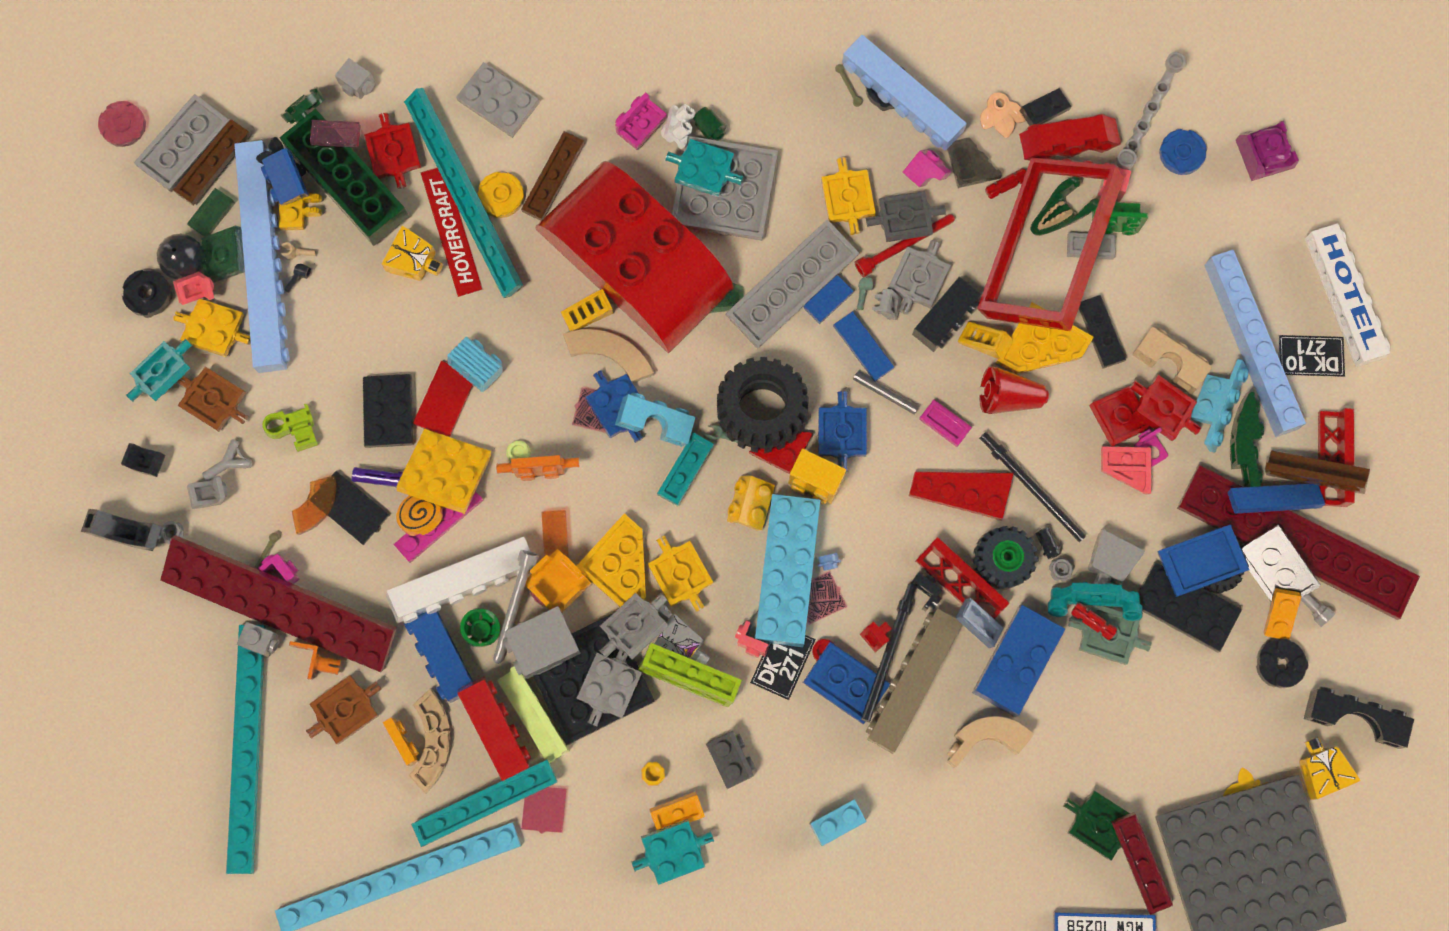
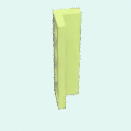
[497,667,569,763]

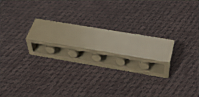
[866,608,962,754]

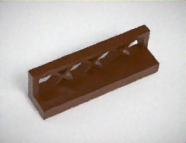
[1265,451,1370,494]

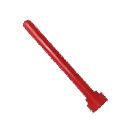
[854,214,955,278]

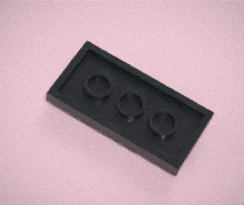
[1138,562,1242,653]

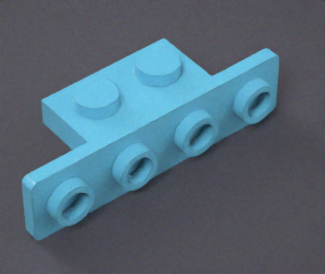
[1191,359,1249,453]

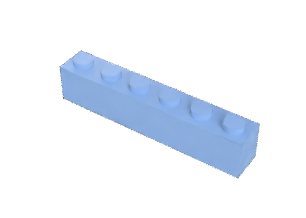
[842,35,966,151]

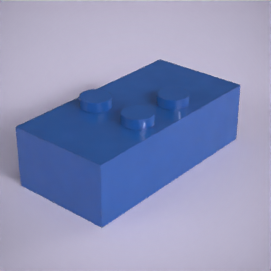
[972,605,1065,717]

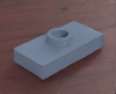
[956,598,1003,648]

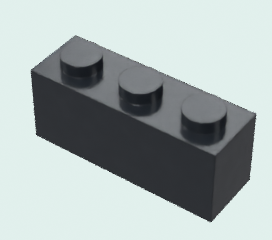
[912,276,981,352]

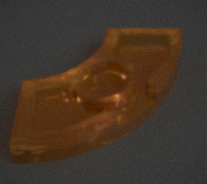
[292,476,336,535]

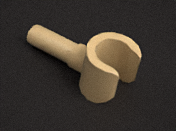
[281,242,316,260]

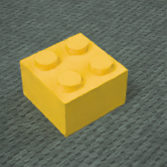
[788,449,846,504]

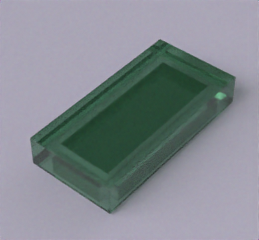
[187,188,235,239]

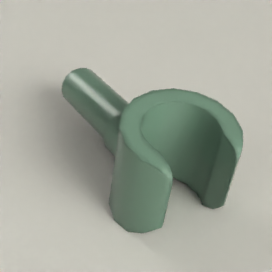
[857,277,873,310]
[705,425,738,443]

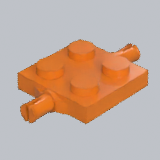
[496,455,580,481]

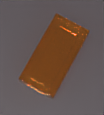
[541,510,569,558]

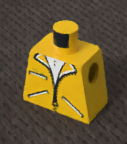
[382,226,443,281]
[1299,737,1360,800]

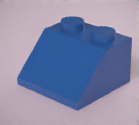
[261,148,309,206]

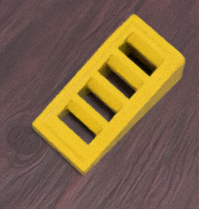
[561,289,613,331]
[958,321,1013,360]

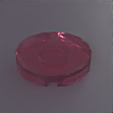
[98,101,146,147]

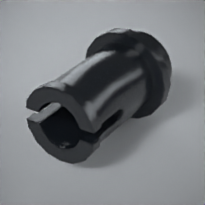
[1035,527,1061,560]

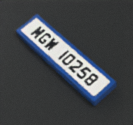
[1053,912,1156,931]

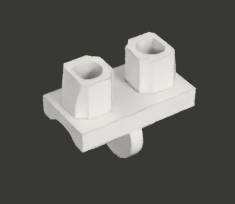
[661,104,695,149]

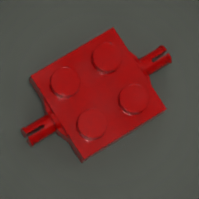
[364,113,421,189]
[1130,375,1202,441]

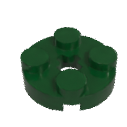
[281,87,325,124]

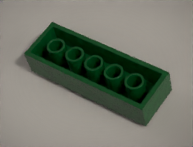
[279,108,409,246]

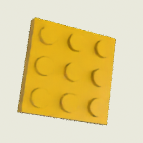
[396,429,491,514]

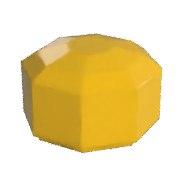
[641,762,665,786]

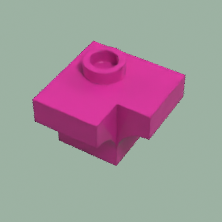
[902,149,951,187]

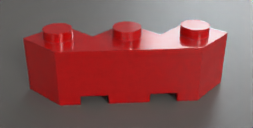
[1019,114,1121,161]

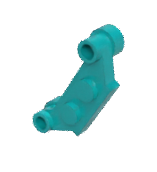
[1048,582,1142,621]

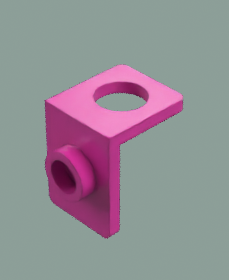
[1134,428,1168,467]

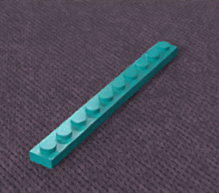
[404,88,523,298]
[226,625,266,874]

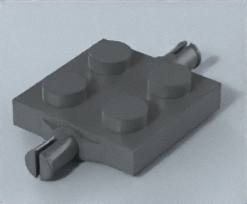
[865,191,946,242]

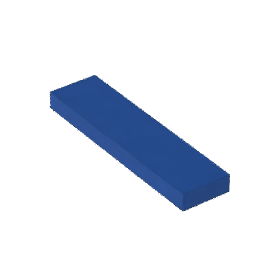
[1227,484,1325,514]

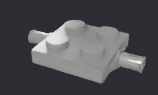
[888,240,950,315]
[599,593,668,659]
[577,650,642,726]

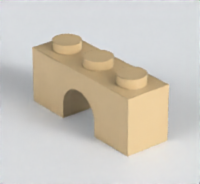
[1132,326,1212,395]

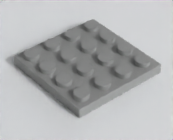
[672,136,778,241]

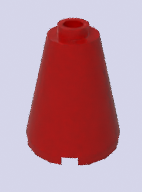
[979,367,1049,414]

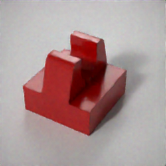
[860,621,892,653]

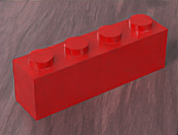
[457,676,531,781]

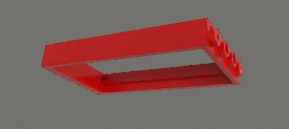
[977,157,1124,331]

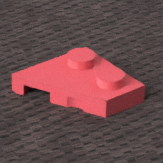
[1101,446,1151,495]

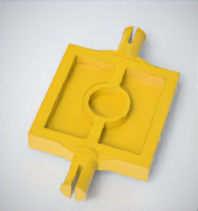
[821,157,875,235]
[173,299,251,357]
[648,536,714,612]

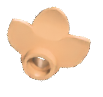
[980,92,1025,138]

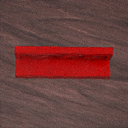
[1318,408,1355,507]
[915,537,1010,619]

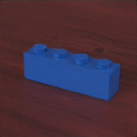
[404,611,473,703]

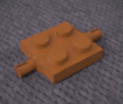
[176,367,248,432]
[306,675,382,745]

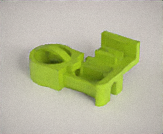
[262,404,318,452]

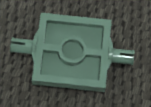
[1068,605,1152,665]

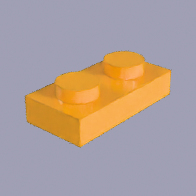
[1263,588,1302,640]
[382,717,419,767]
[649,792,705,830]

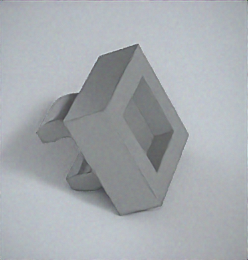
[872,289,902,320]

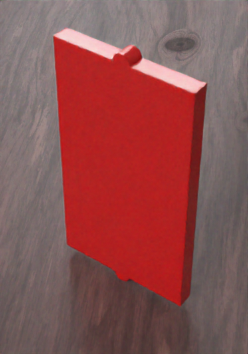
[413,361,473,437]

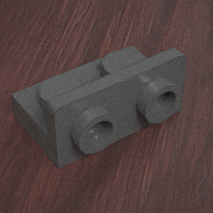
[706,730,756,789]

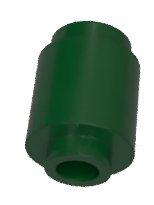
[693,107,726,141]

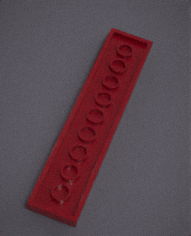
[1177,465,1420,620]
[160,535,397,672]

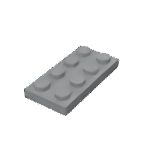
[134,94,229,192]

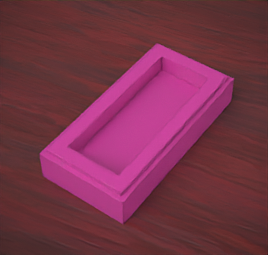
[919,399,972,447]

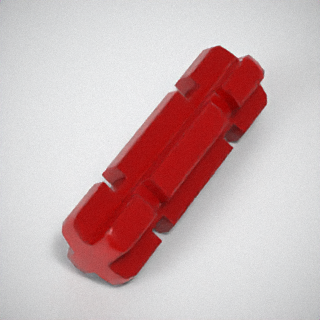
[985,168,1026,199]
[1071,603,1117,640]

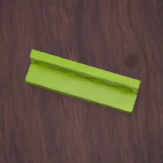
[637,643,742,707]

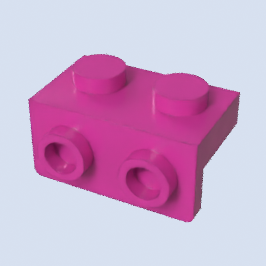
[615,92,667,150]

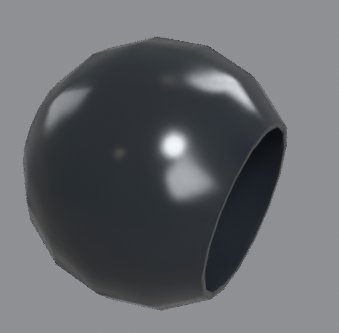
[157,233,205,280]

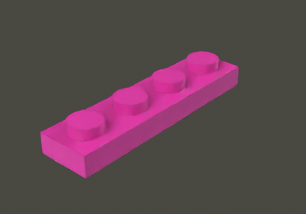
[394,491,483,563]

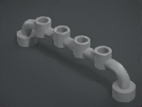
[1116,52,1186,170]

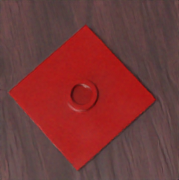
[1089,386,1152,447]

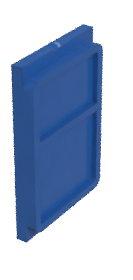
[1157,525,1250,597]

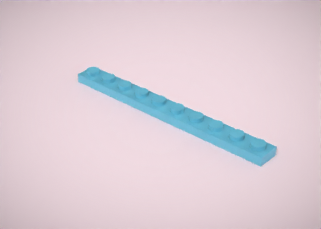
[275,822,521,931]

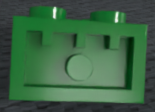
[1092,202,1148,236]

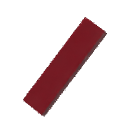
[1111,812,1173,915]

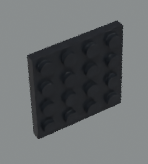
[533,614,655,746]

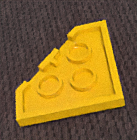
[996,302,1094,375]
[577,513,646,607]

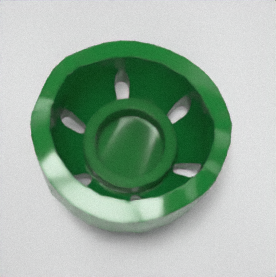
[460,609,500,647]

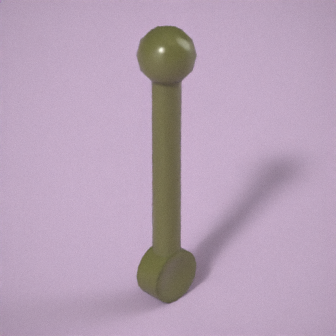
[835,64,862,107]
[254,533,279,569]

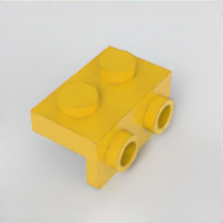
[727,476,775,531]

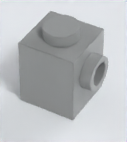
[335,58,375,99]

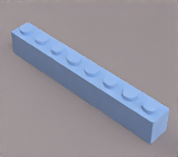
[1204,250,1306,437]

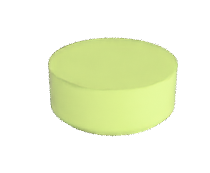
[506,441,531,462]

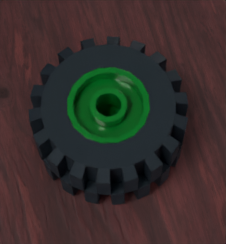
[973,526,1038,589]

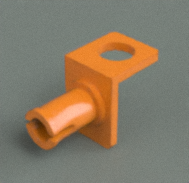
[289,641,341,680]

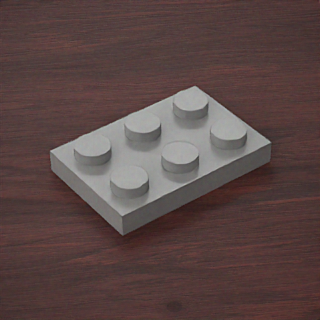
[456,62,540,138]

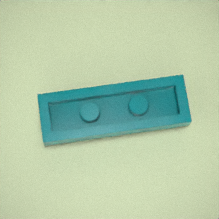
[657,432,714,507]

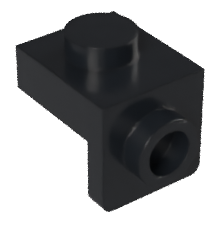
[121,443,166,477]
[911,573,942,612]

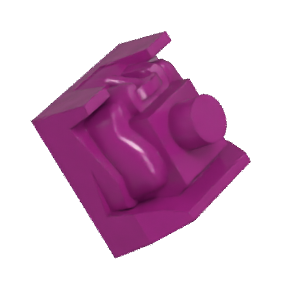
[1235,121,1299,181]

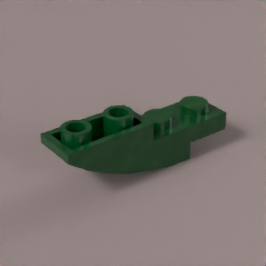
[1230,392,1264,488]

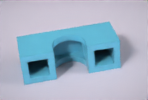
[615,393,696,447]

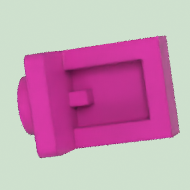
[258,554,300,584]

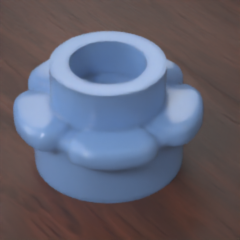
[818,553,841,571]

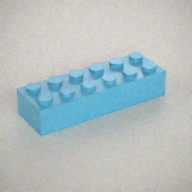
[755,494,820,647]

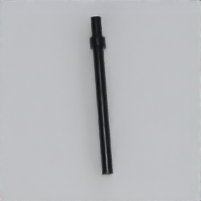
[979,432,1086,543]
[861,584,917,723]

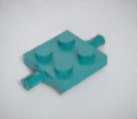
[665,139,743,197]
[126,339,193,402]
[631,819,714,885]

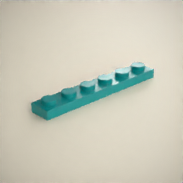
[411,760,558,847]

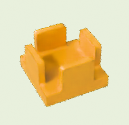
[525,549,592,613]

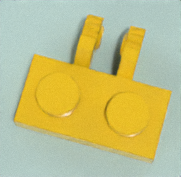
[279,193,322,230]

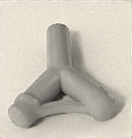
[202,439,252,481]

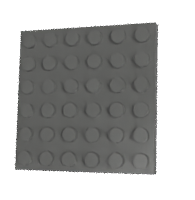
[1155,775,1347,931]

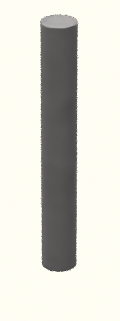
[853,371,919,415]

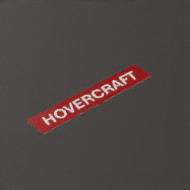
[420,168,483,297]

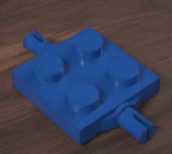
[585,370,643,443]
[818,391,867,472]

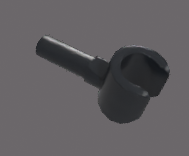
[284,263,311,293]

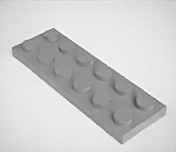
[725,220,859,349]

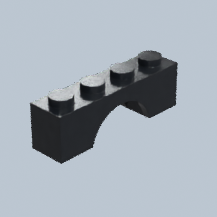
[1304,687,1414,749]

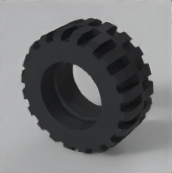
[717,357,809,453]

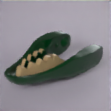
[1030,177,1100,236]

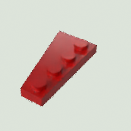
[909,472,1014,520]

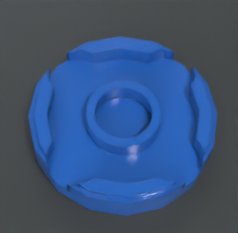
[1159,129,1207,175]

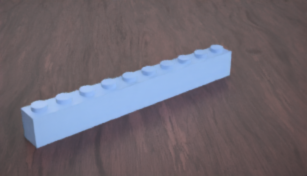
[234,140,290,373]

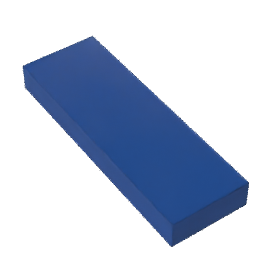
[833,311,894,382]

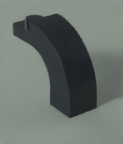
[81,509,162,551]

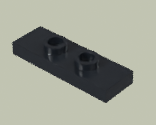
[1079,295,1126,369]

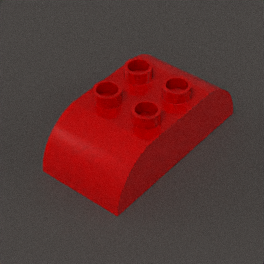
[536,161,734,354]

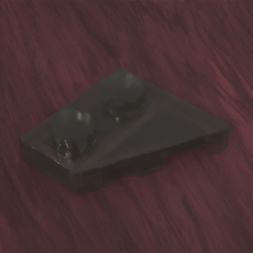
[947,137,1002,188]

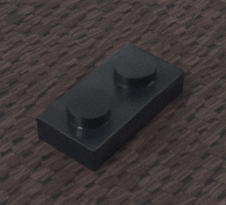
[1019,88,1072,126]

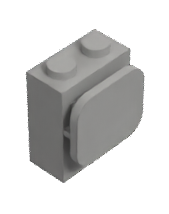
[503,606,581,679]

